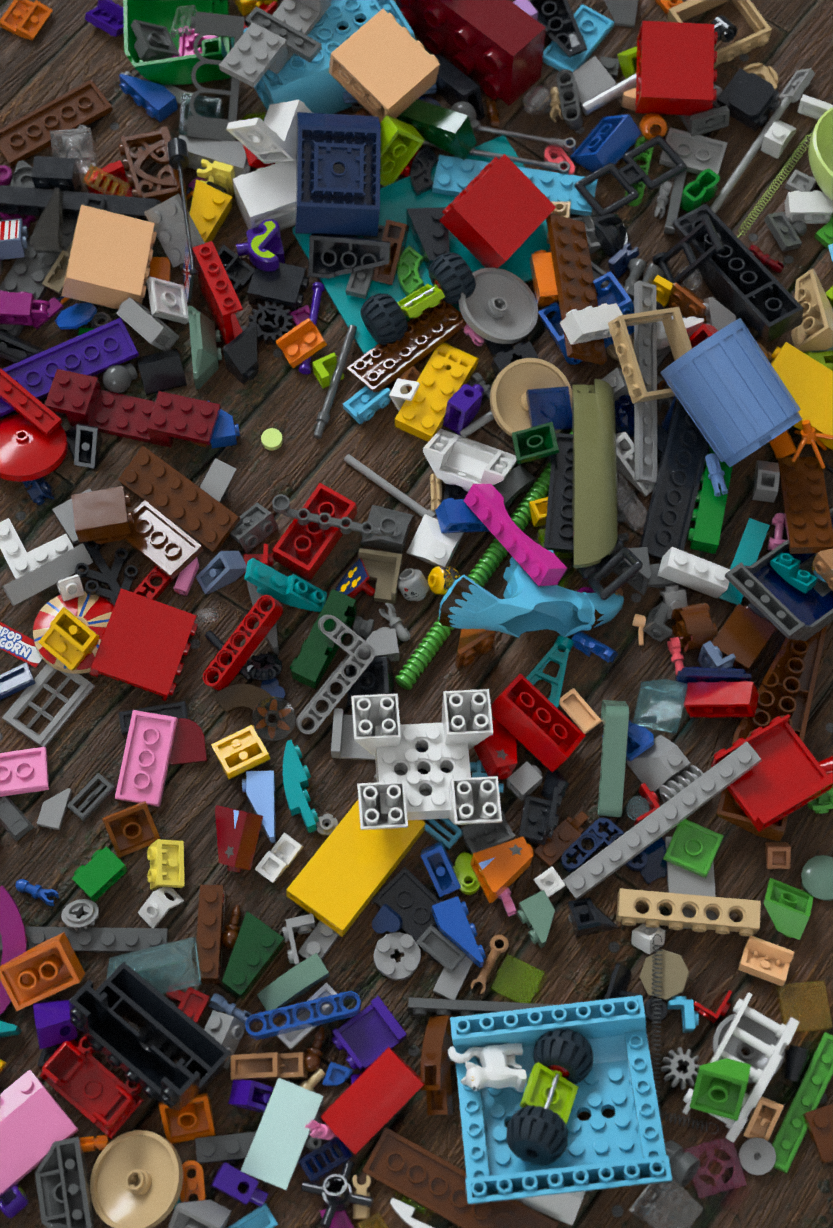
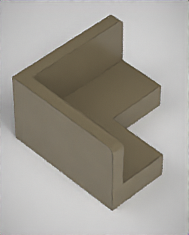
[358,548,402,604]

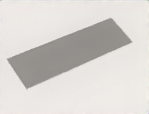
[179,458,236,542]

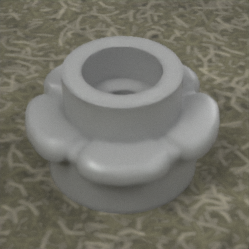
[316,814,338,836]

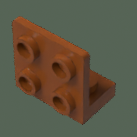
[668,282,707,324]

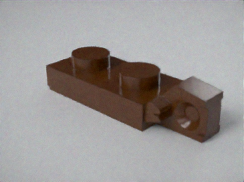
[533,811,589,868]

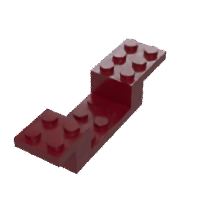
[45,369,221,448]

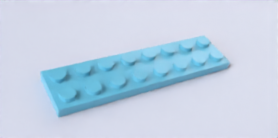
[432,155,597,216]

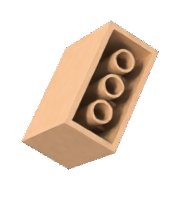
[329,9,440,123]
[61,205,157,310]

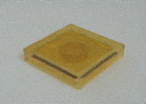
[776,980,833,1033]

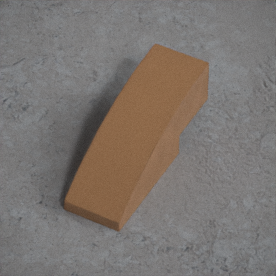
[231,1052,308,1081]

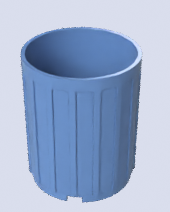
[660,318,802,468]

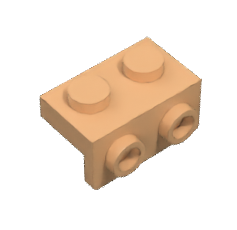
[738,936,794,987]

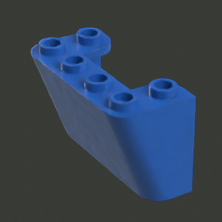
[538,271,634,365]

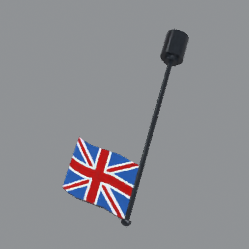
[167,138,198,304]

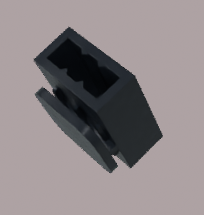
[717,68,780,132]

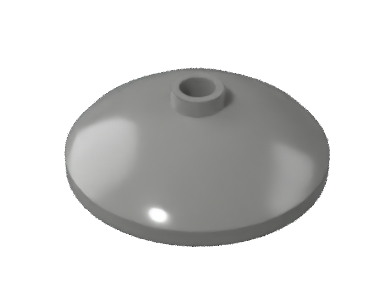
[713,1013,785,1084]

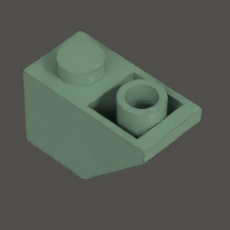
[517,890,555,949]

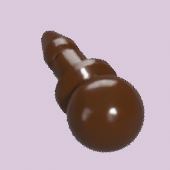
[222,904,241,948]
[304,1027,324,1072]

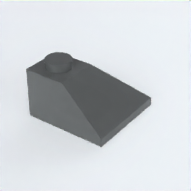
[361,505,414,554]

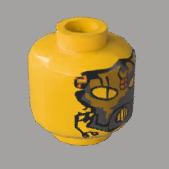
[428,566,460,595]

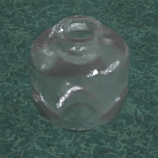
[523,85,552,115]

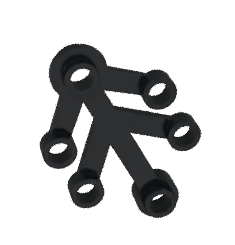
[75,540,138,606]

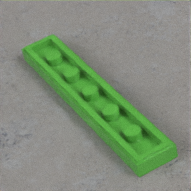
[772,1032,833,1173]

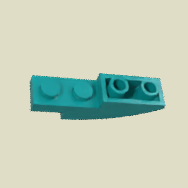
[244,558,327,612]
[283,740,319,833]

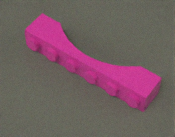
[464,484,567,586]

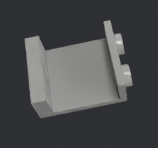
[331,708,375,760]

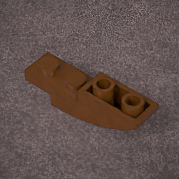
[420,1015,455,1115]

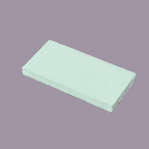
[241,1078,323,1190]

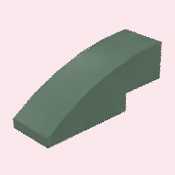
[257,953,329,1011]

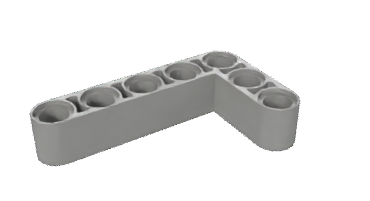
[296,614,375,734]

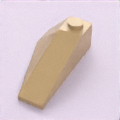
[791,269,833,352]

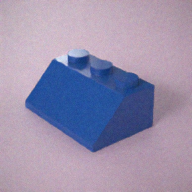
[570,114,641,174]

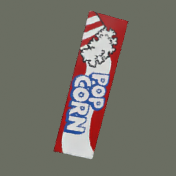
[0,622,42,668]

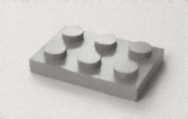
[659,128,727,175]
[144,194,204,268]

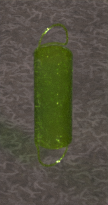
[396,1192,433,1216]

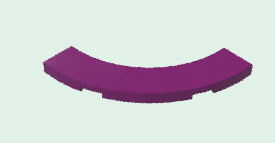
[0,886,28,1017]

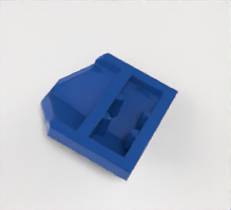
[602,720,654,762]

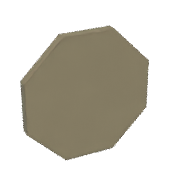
[640,949,690,1000]

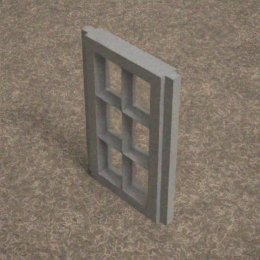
[2,664,95,747]

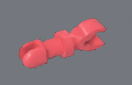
[667,637,687,680]

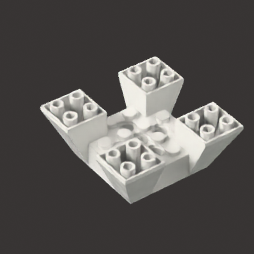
[351,689,502,830]

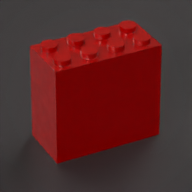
[635,21,718,116]
[439,154,556,269]

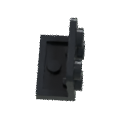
[518,786,562,845]

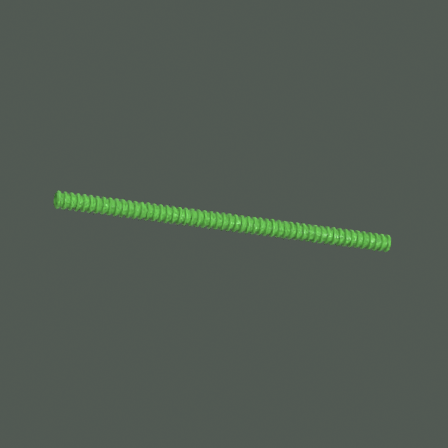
[395,429,573,690]

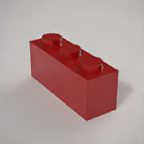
[684,681,759,717]

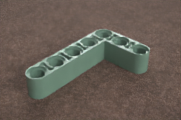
[598,700,629,817]

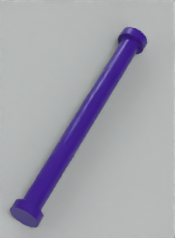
[298,282,325,374]

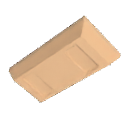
[559,688,602,734]

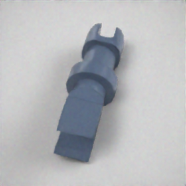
[208,993,252,1024]

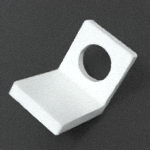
[389,378,420,411]
[138,887,184,928]

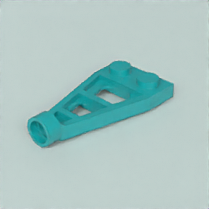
[526,635,574,708]

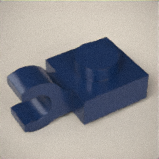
[608,243,640,279]

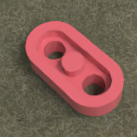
[544,145,575,175]

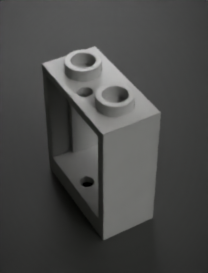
[116,297,179,352]

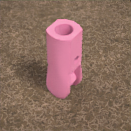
[174,557,199,596]

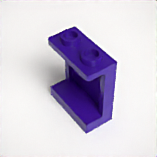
[331,996,407,1073]

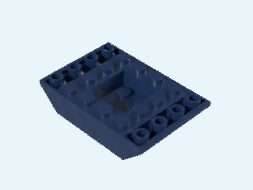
[295,112,381,237]

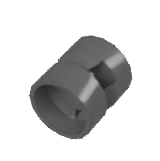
[665,1140,701,1187]

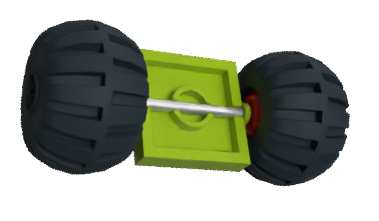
[360,253,476,345]
[506,1029,593,1166]

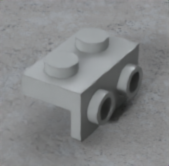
[204,1010,245,1069]

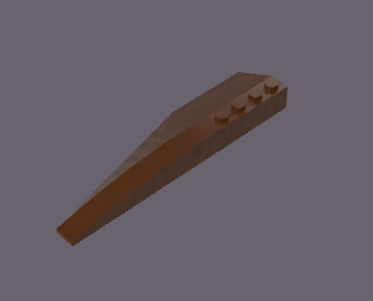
[716,594,828,842]

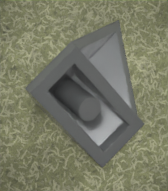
[604,0,638,28]

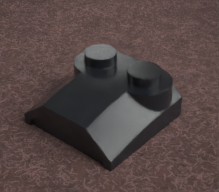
[346,656,394,706]

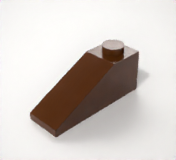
[372,220,410,285]

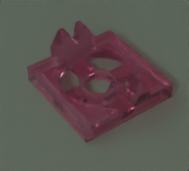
[684,1138,747,1199]

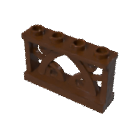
[118,126,187,202]

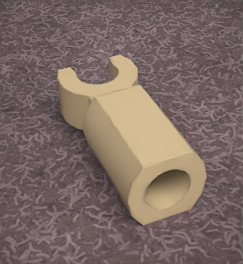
[352,1175,371,1219]

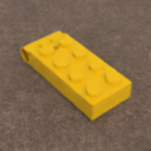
[395,343,479,442]

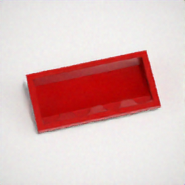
[320,1047,424,1154]

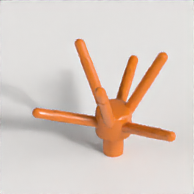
[792,420,833,469]

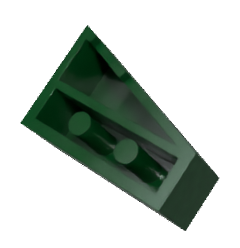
[222,911,286,1000]

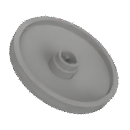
[459,268,538,344]

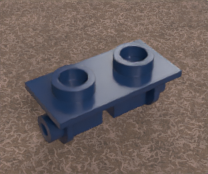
[22,477,55,505]

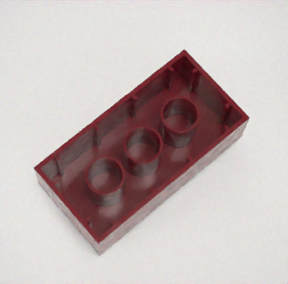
[396,0,546,106]

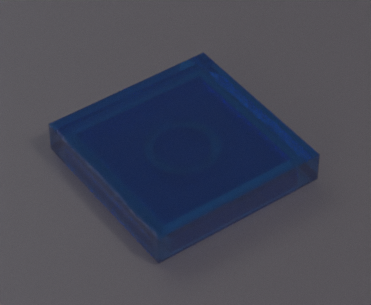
[526,386,573,431]

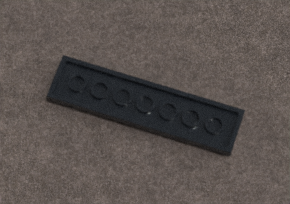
[639,397,709,560]

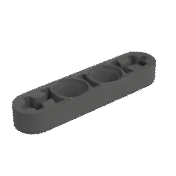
[664,169,687,235]

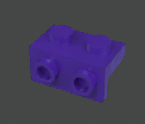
[85,0,124,37]

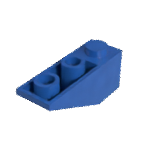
[119,74,178,122]
[432,896,486,968]

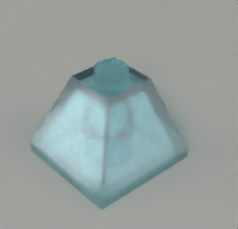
[633,679,688,734]

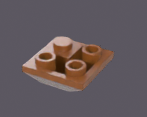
[455,629,496,669]

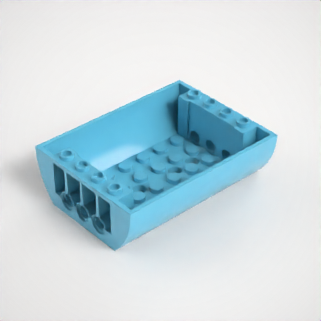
[231,0,416,114]

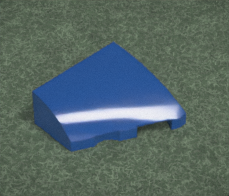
[572,631,618,663]

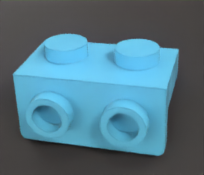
[343,386,391,424]

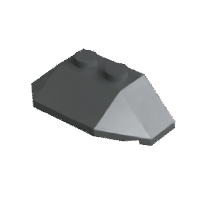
[35,1137,94,1228]

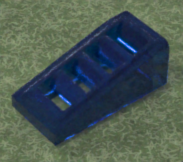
[298,1137,353,1183]

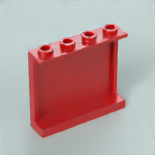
[192,241,243,346]
[89,588,198,701]
[711,714,833,832]

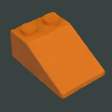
[0,932,85,1011]

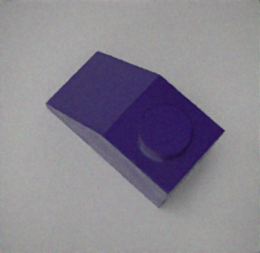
[228,1080,274,1113]

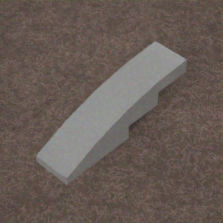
[2,543,93,606]

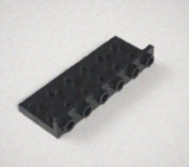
[544,433,573,554]

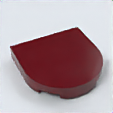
[169,718,207,766]

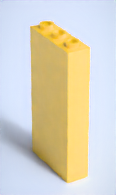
[771,342,833,450]
[286,800,426,937]

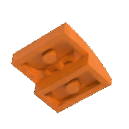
[0,0,53,40]

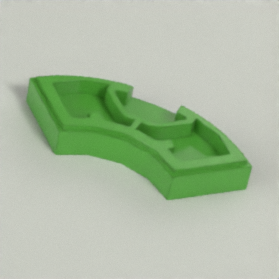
[397,246,424,296]

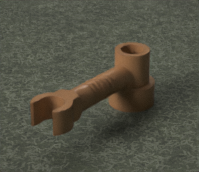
[471,935,509,994]

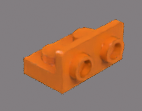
[276,318,327,368]

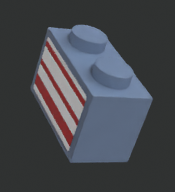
[0,218,29,260]

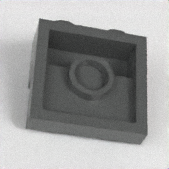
[131,19,180,62]

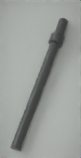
[313,325,357,439]

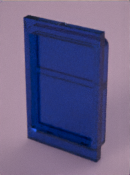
[673,667,751,691]

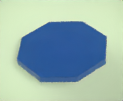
[55,303,97,330]

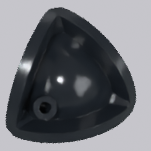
[594,214,629,258]

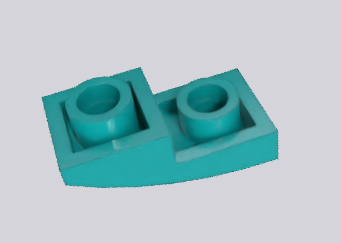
[770,552,818,593]

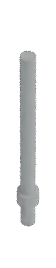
[344,454,438,520]

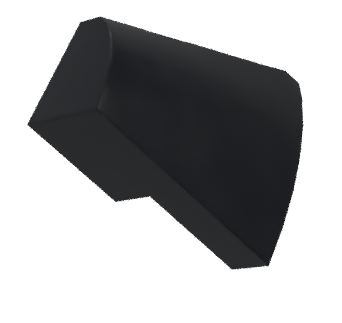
[217,245,255,295]

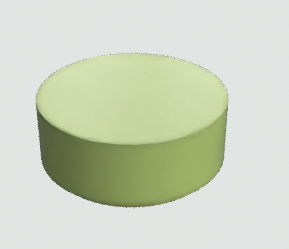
[261,428,283,451]

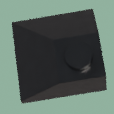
[223,322,259,384]

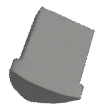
[785,169,817,192]

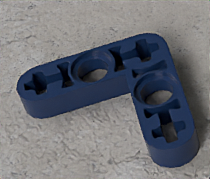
[561,818,648,872]

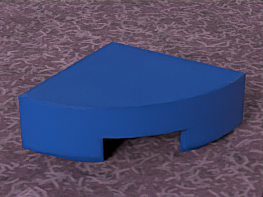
[322,1062,353,1087]

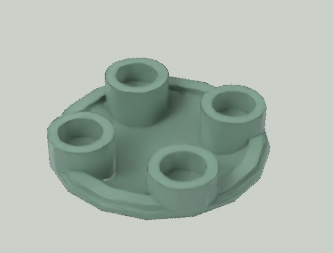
[801,855,833,901]

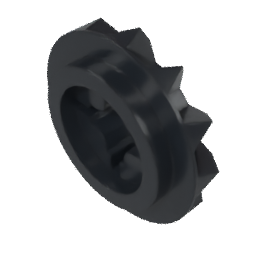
[247,652,282,680]

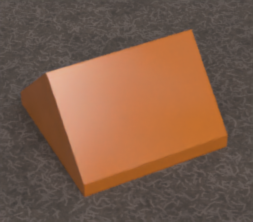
[159,1093,215,1144]

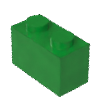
[72,846,128,902]

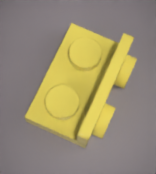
[147,839,184,890]

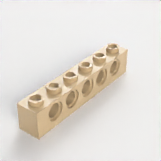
[616,888,761,936]

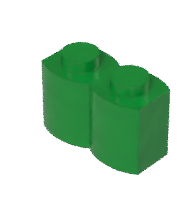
[680,168,720,213]

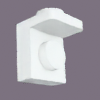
[56,575,85,601]

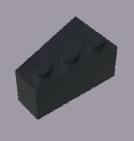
[406,207,450,272]

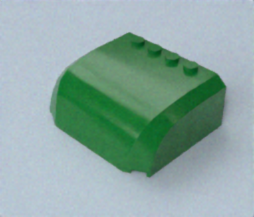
[123,0,231,85]

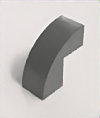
[494,465,537,511]

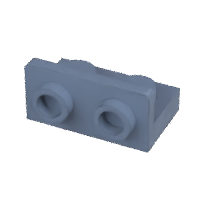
[697,641,736,682]

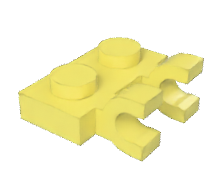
[197,159,235,195]

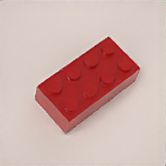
[272,483,357,581]
[491,673,586,772]

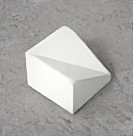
[631,924,665,955]

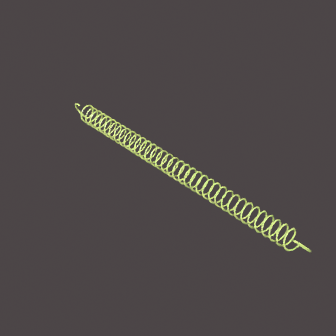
[737,133,812,237]

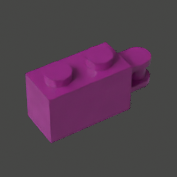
[0,291,50,325]

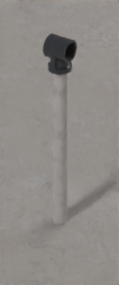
[581,15,738,115]

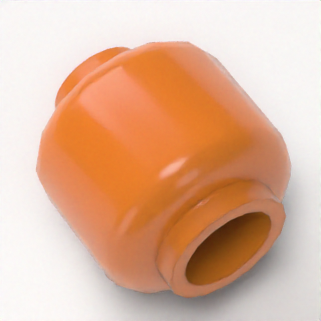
[639,113,667,140]

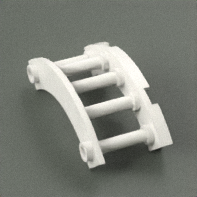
[682,992,799,1143]

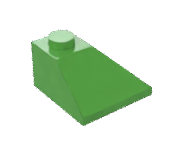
[764,878,814,940]
[689,1058,751,1121]

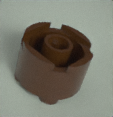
[671,603,717,652]

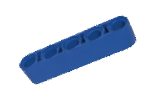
[245,991,361,1040]

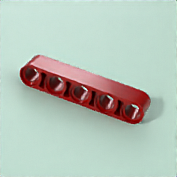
[203,595,283,691]

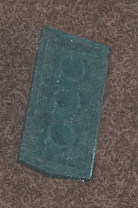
[106,937,201,994]

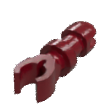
[749,245,784,273]

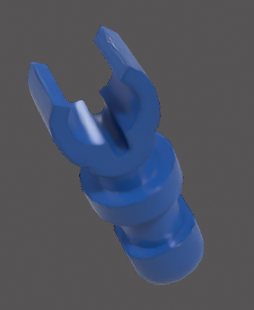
[15,879,59,906]

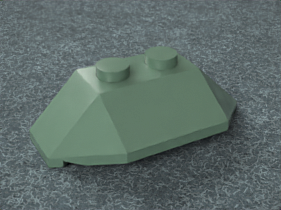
[188,306,222,389]

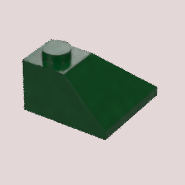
[512,422,560,465]

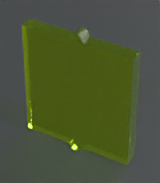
[491,954,544,1003]

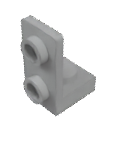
[282,914,316,966]

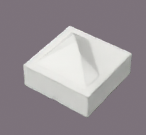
[533,866,566,898]

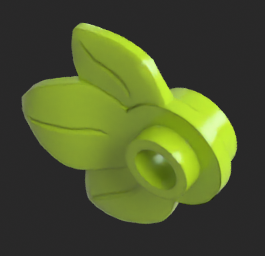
[453,852,480,895]

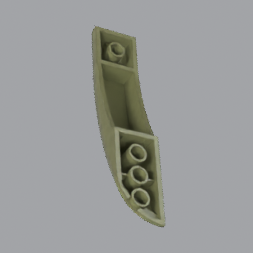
[572,379,618,568]

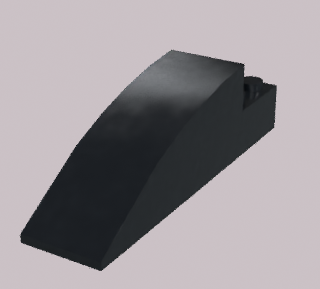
[672,204,804,343]

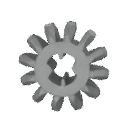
[661,1047,700,1090]

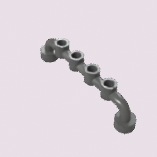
[272,494,397,539]

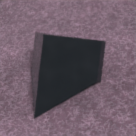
[65,424,103,468]
[568,898,620,937]

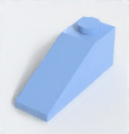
[242,771,275,843]

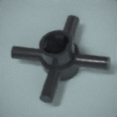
[302,1160,374,1228]

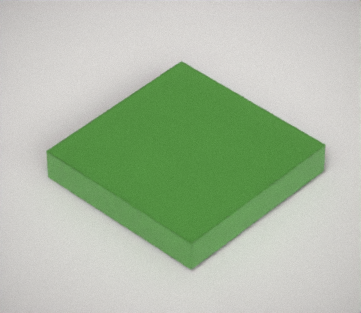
[663,819,724,878]

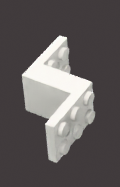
[226,100,313,164]

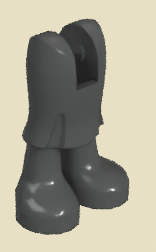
[624,258,665,305]

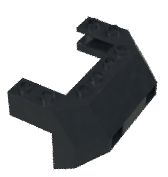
[69,962,231,1111]

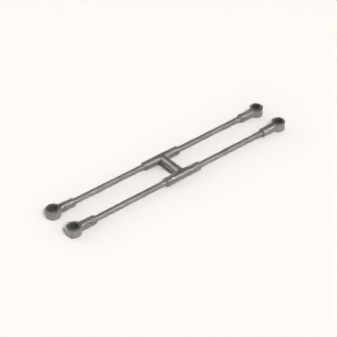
[351,102,576,174]

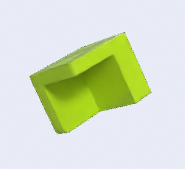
[312,353,344,388]

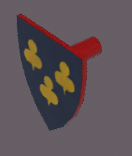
[335,558,375,599]

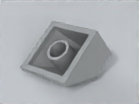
[626,735,690,793]
[168,1200,232,1228]

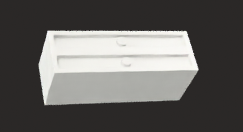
[233,157,345,230]

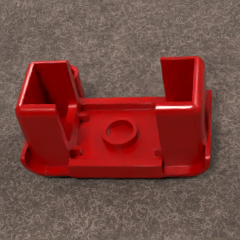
[40,1037,144,1138]

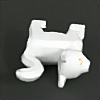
[448,1043,527,1092]

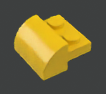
[38,607,100,671]
[211,725,270,779]

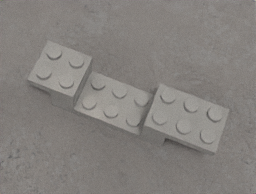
[219,0,331,87]

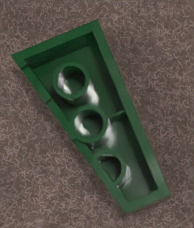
[395,99,477,160]
[290,589,357,690]

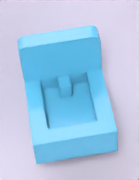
[667,996,699,1033]

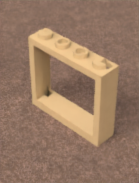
[667,0,772,68]
[608,307,692,404]

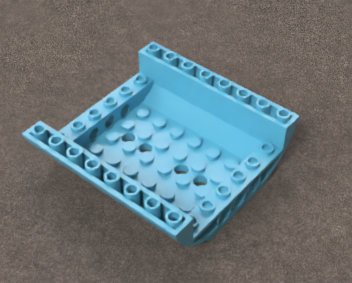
[450,995,672,1204]

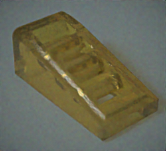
[82,164,130,196]

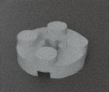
[374,932,421,981]

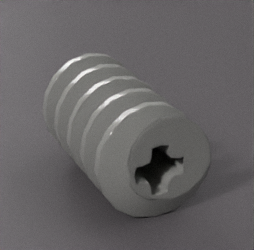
[659,765,704,803]

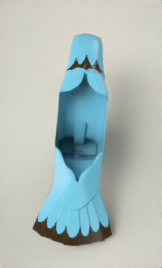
[439,550,624,638]

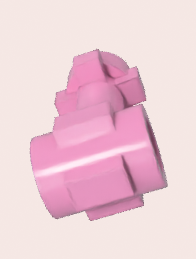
[768,513,786,551]

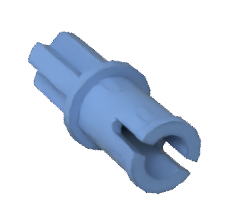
[705,453,728,497]

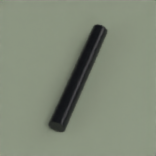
[204,630,253,682]

